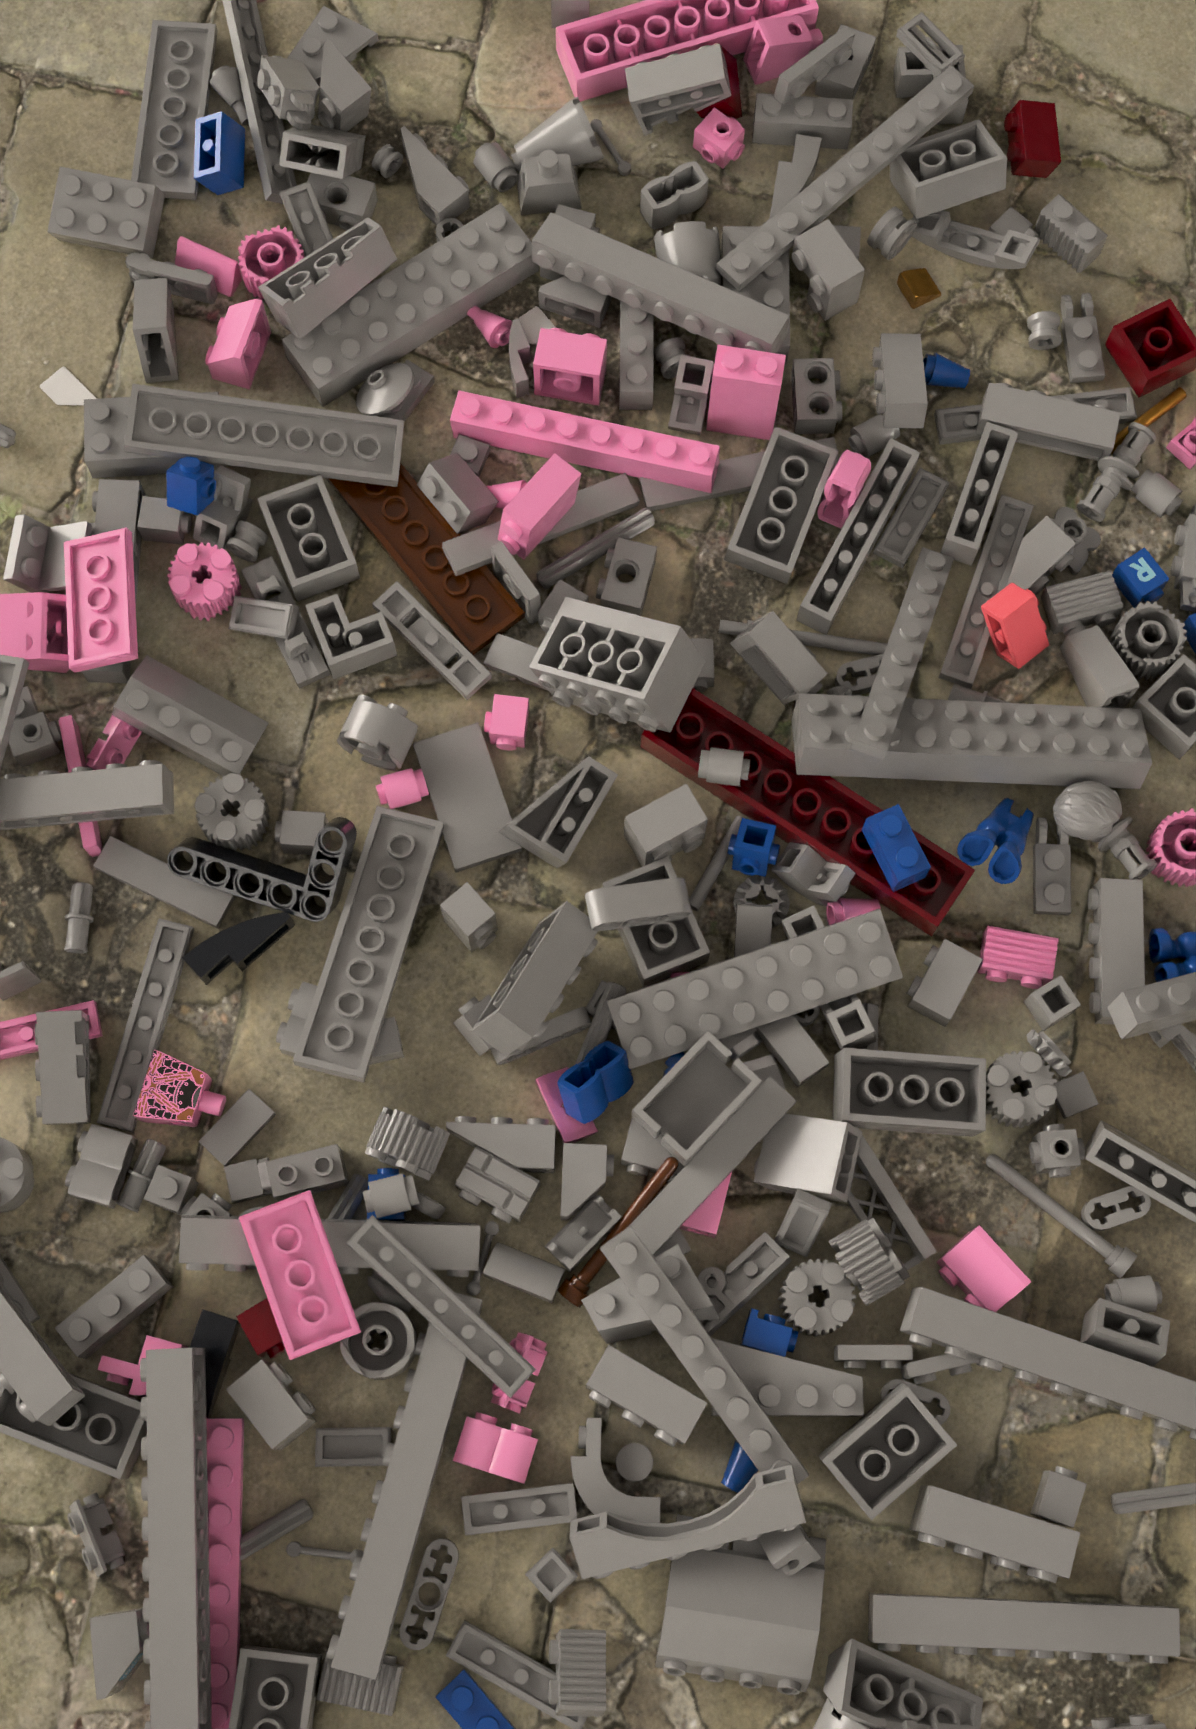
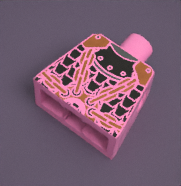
[133,1050,226,1127]

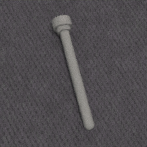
[986,1154,1138,1278]

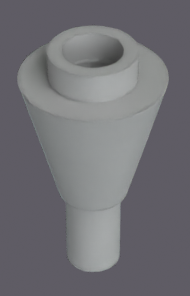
[209,65,249,125]

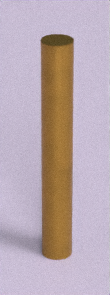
[1111,387,1187,454]

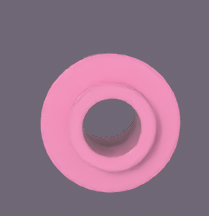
[375,768,429,809]

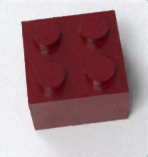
[1105,299,1196,398]

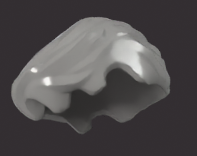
[1053,781,1122,840]

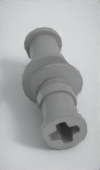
[1077,422,1156,522]
[1092,817,1158,880]

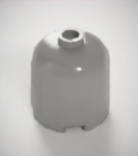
[654,221,722,286]

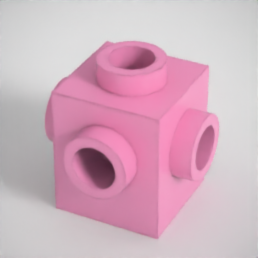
[693,107,745,169]

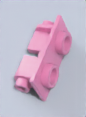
[86,715,142,770]
[491,1332,548,1414]

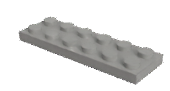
[131,20,218,200]

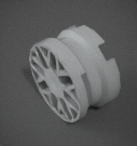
[867,206,917,260]

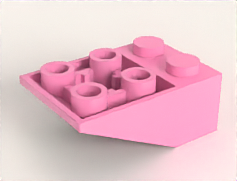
[0,592,69,673]

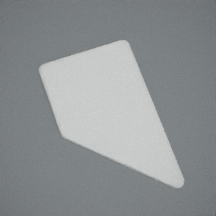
[519,306,556,345]
[40,366,97,405]

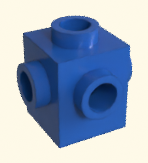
[727,818,780,877]

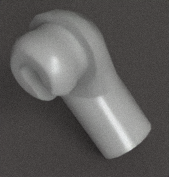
[368,1272,413,1313]

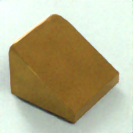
[897,268,942,309]

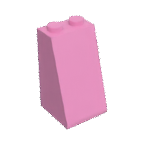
[706,345,786,440]

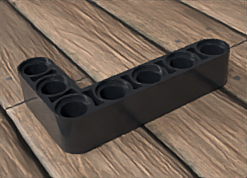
[167,817,357,922]

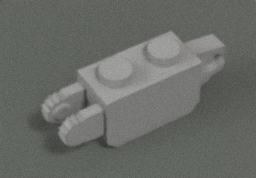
[257,55,320,131]
[1170,504,1196,612]

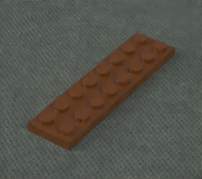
[325,462,525,655]

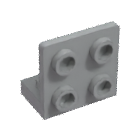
[3,514,92,593]

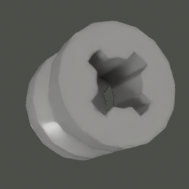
[1027,311,1062,350]
[653,337,691,379]
[226,521,268,562]

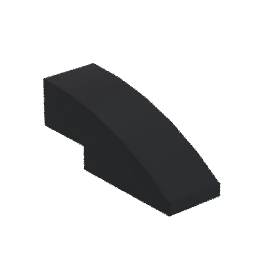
[182,912,295,985]
[190,1309,241,1418]

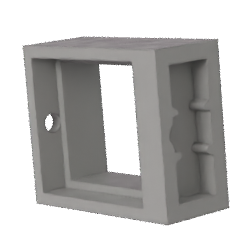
[730,611,828,705]

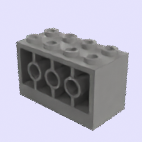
[529,597,706,733]

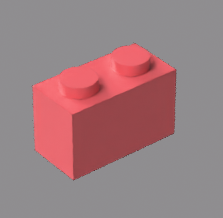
[981,583,1049,669]

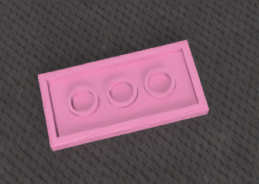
[64,527,138,673]
[239,1190,361,1360]

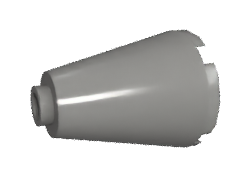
[511,97,604,173]

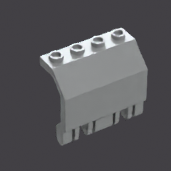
[655,1514,826,1695]

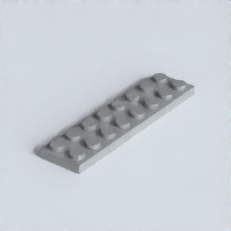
[124,384,404,487]
[293,806,444,1083]
[607,909,903,1069]

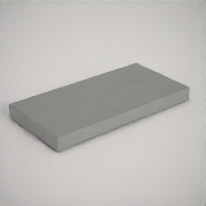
[413,722,522,872]

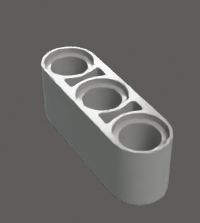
[585,877,692,931]

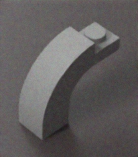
[571,1418,661,1523]

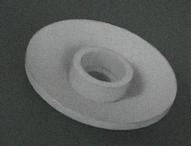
[356,363,414,416]

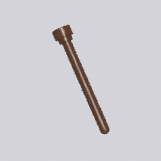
[557,1157,679,1308]

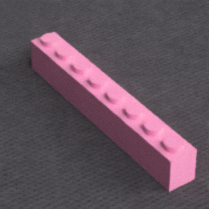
[450,390,720,493]

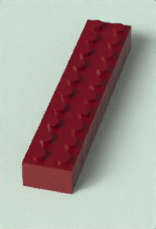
[641,688,975,937]

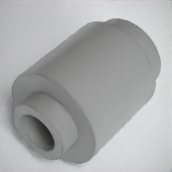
[473,142,519,192]
[848,414,900,458]
[1131,469,1183,518]
[698,747,750,787]
[363,1173,419,1218]
[1104,1275,1162,1313]

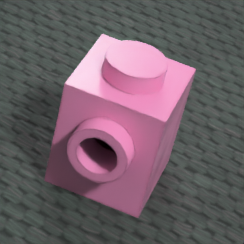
[484,694,529,751]

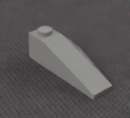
[823,1639,983,1729]

